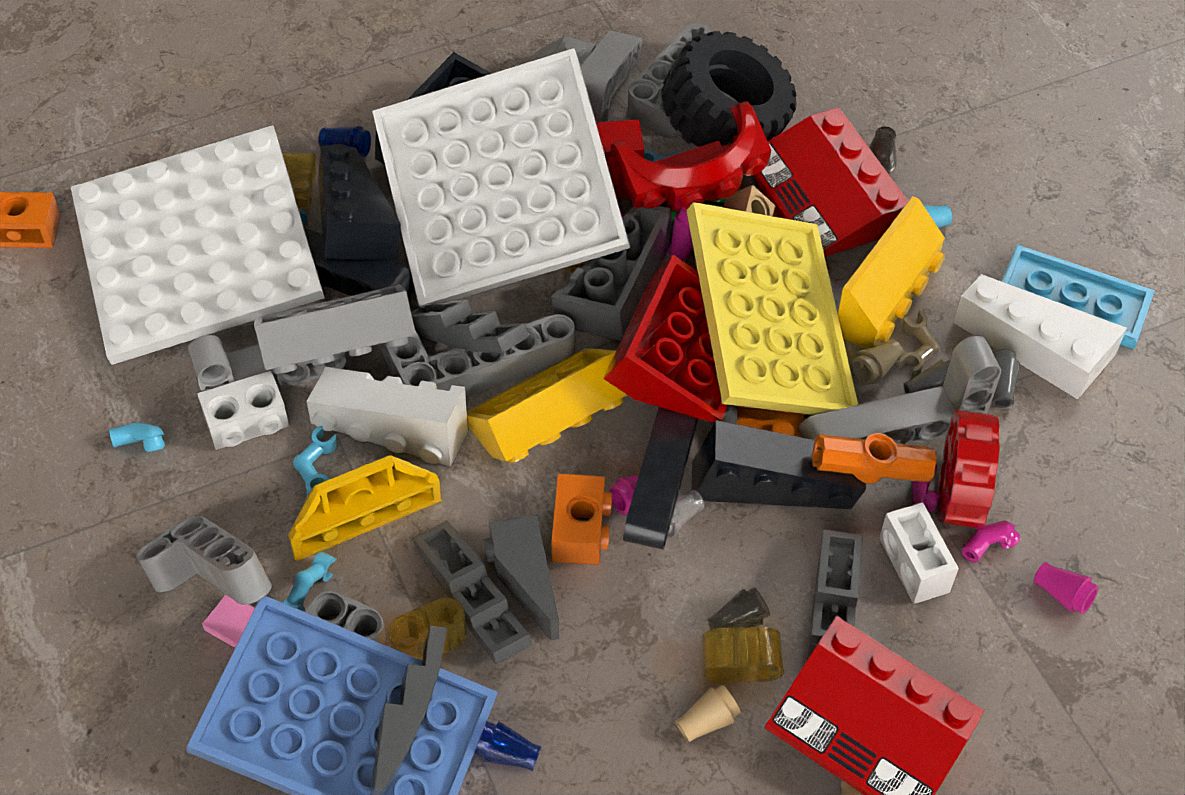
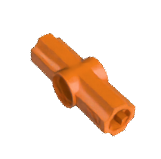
[812,433,937,484]

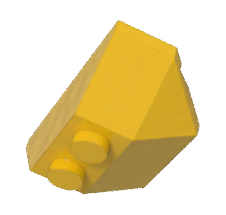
[288,455,442,562]

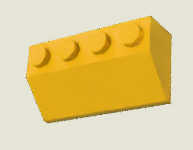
[838,196,945,349]
[467,348,627,463]

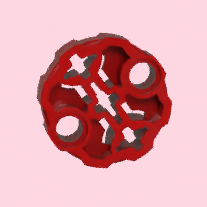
[938,410,1000,529]

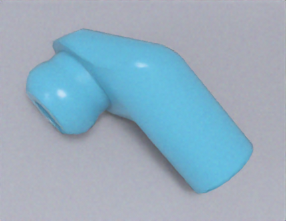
[109,422,165,452]

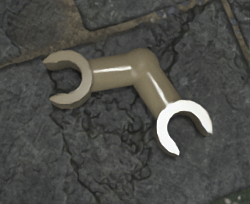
[898,310,940,379]

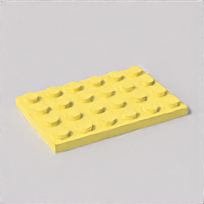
[686,202,858,415]

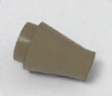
[850,339,904,385]

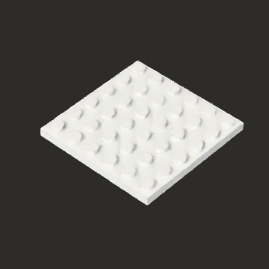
[372,48,630,308]
[71,125,324,365]

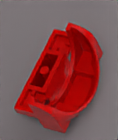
[610,101,772,212]

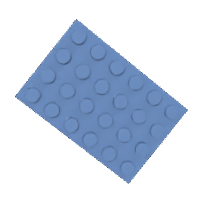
[186,596,498,795]

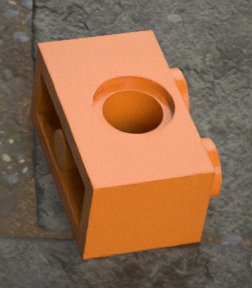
[0,192,61,248]
[551,474,612,565]

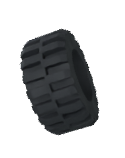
[661,31,797,147]

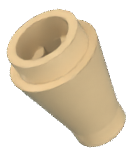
[675,685,741,743]

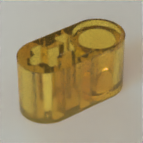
[282,152,316,209]
[388,598,466,660]
[702,627,784,683]

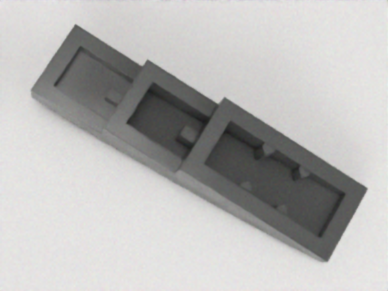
[411,299,529,353]
[413,520,532,664]
[807,529,863,660]
[370,626,447,795]

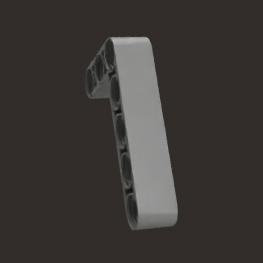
[379,314,575,397]
[798,336,1001,445]

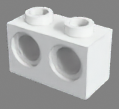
[197,370,289,450]
[879,502,959,604]

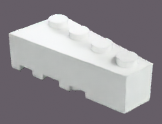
[953,274,1127,399]
[306,367,468,467]

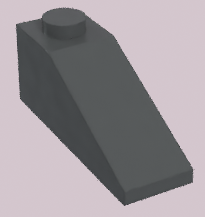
[483,515,559,640]

